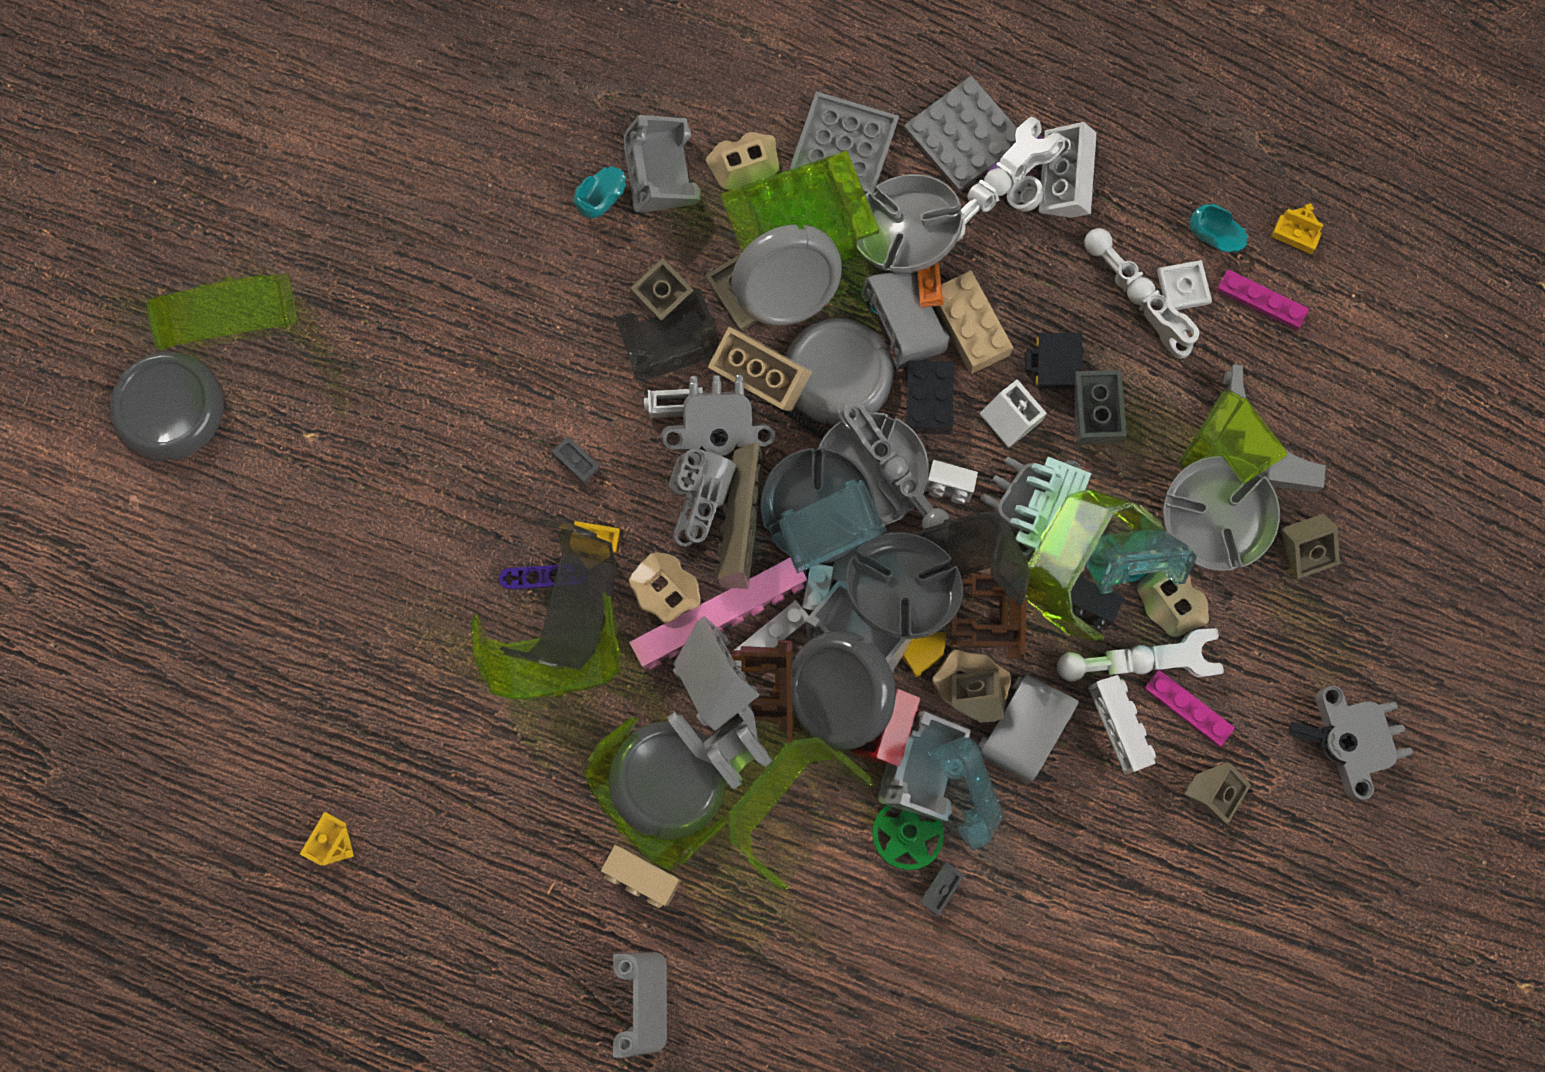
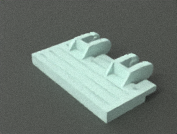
[1010,457,1091,559]

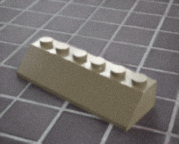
[715,442,764,589]

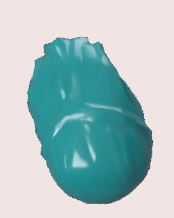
[573,165,627,218]
[1189,204,1248,252]

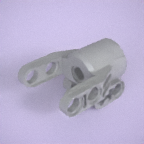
[669,448,736,547]
[667,704,773,790]

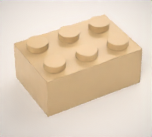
[601,845,682,908]

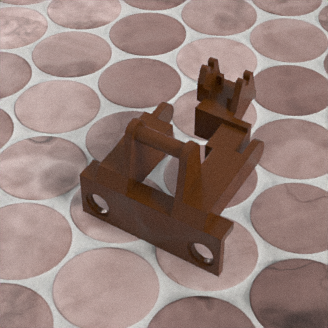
[945,559,1027,659]
[729,640,794,743]

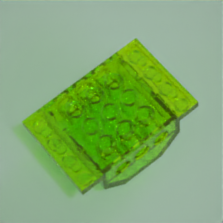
[720,150,879,262]

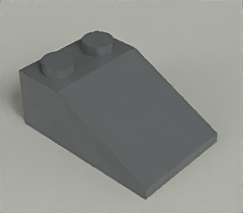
[1075,370,1127,445]

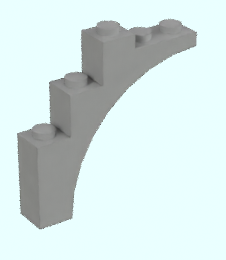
[1210,364,1326,493]

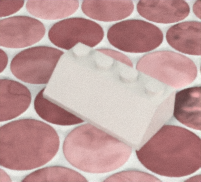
[1039,122,1096,218]
[1088,675,1156,775]

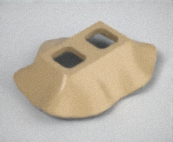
[706,132,779,190]
[629,552,701,623]
[1137,560,1209,637]
[932,649,1011,709]

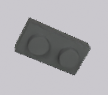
[552,436,601,484]
[920,862,965,916]

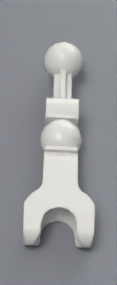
[957,117,1065,241]
[1084,228,1199,359]
[1057,628,1224,682]

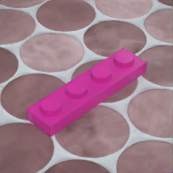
[1216,270,1309,330]
[1143,670,1235,747]

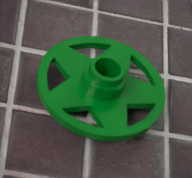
[872,805,944,870]

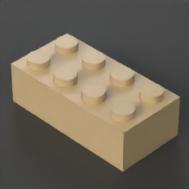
[934,270,1013,374]
[708,327,812,412]

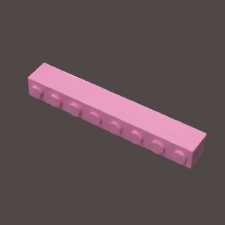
[629,556,807,670]

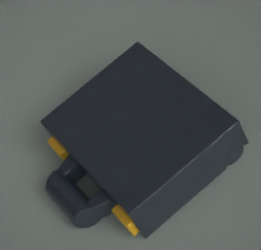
[1025,333,1082,389]

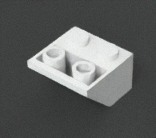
[979,380,1047,448]
[925,460,978,504]

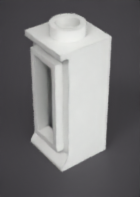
[644,387,703,418]

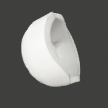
[1007,176,1043,212]

